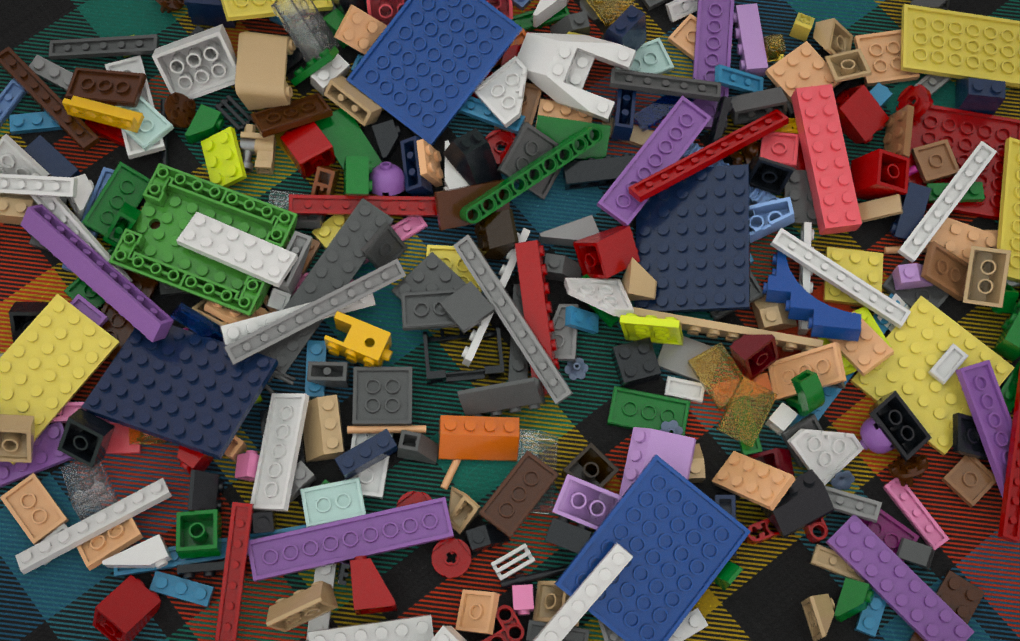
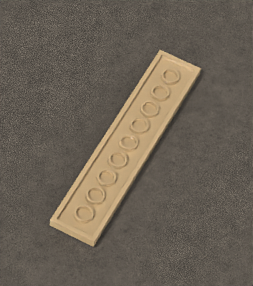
[633,307,824,352]

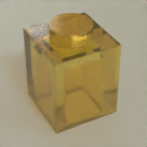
[764,34,786,62]

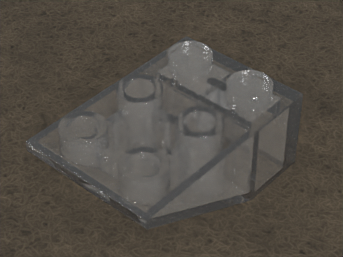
[61,460,119,521]

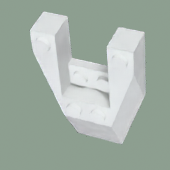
[517,32,636,123]

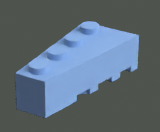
[750,197,795,243]

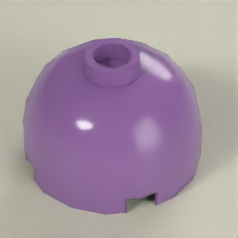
[369,162,405,196]
[860,416,895,454]

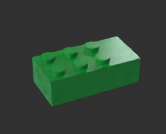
[993,293,1020,362]

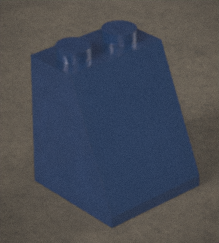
[184,0,237,28]
[600,5,647,51]
[955,78,1006,115]

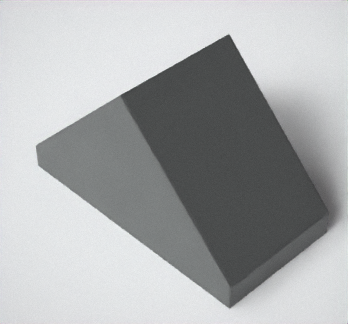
[896,538,935,570]

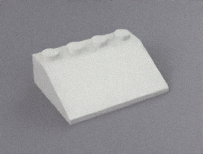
[152,24,237,99]

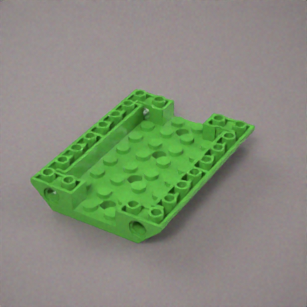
[108,163,298,316]

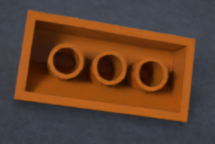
[438,415,519,461]

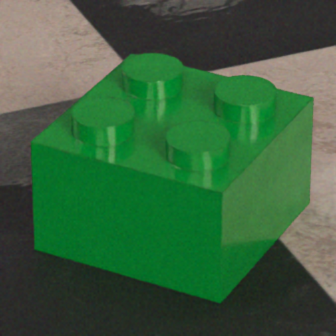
[344,156,372,196]
[176,509,222,559]

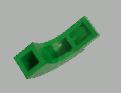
[785,370,825,416]

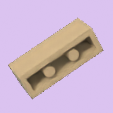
[324,75,383,127]

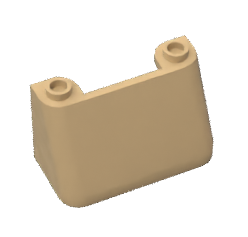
[235,31,296,110]

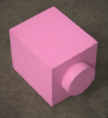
[235,450,260,482]
[512,584,534,616]

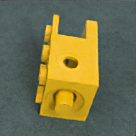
[324,311,393,367]

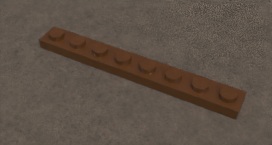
[0,46,100,152]

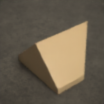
[621,257,657,301]
[448,486,481,534]

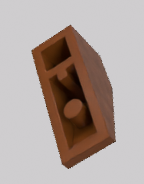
[311,165,340,223]

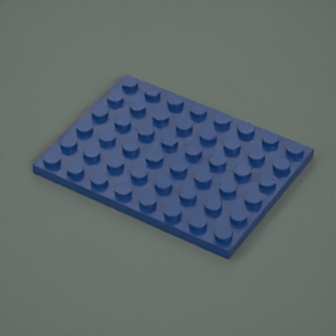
[346,0,523,146]
[554,454,751,641]

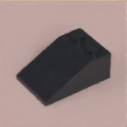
[443,128,502,185]

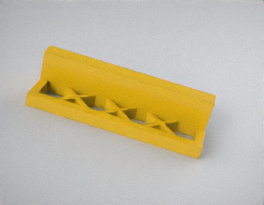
[62,95,144,133]

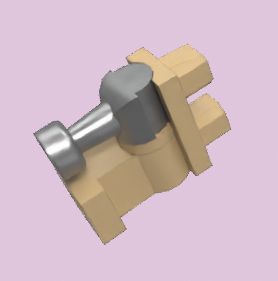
[240,124,277,175]

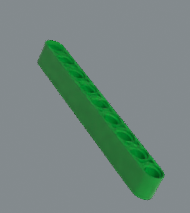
[460,127,603,224]

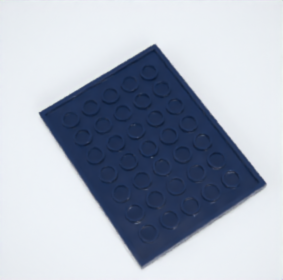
[634,164,750,313]
[81,325,278,460]

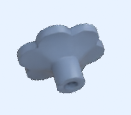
[564,358,589,381]
[660,420,683,435]
[831,470,855,490]

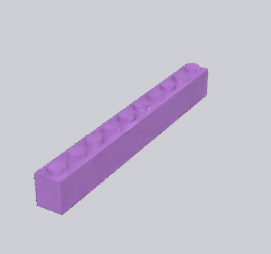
[21,204,174,342]

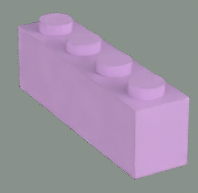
[733,3,768,76]

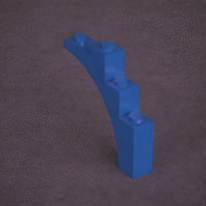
[762,250,861,341]

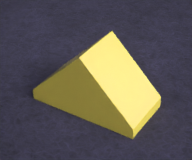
[789,12,815,42]

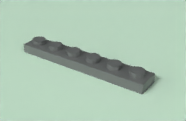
[49,34,159,60]
[610,68,721,102]
[508,284,528,382]

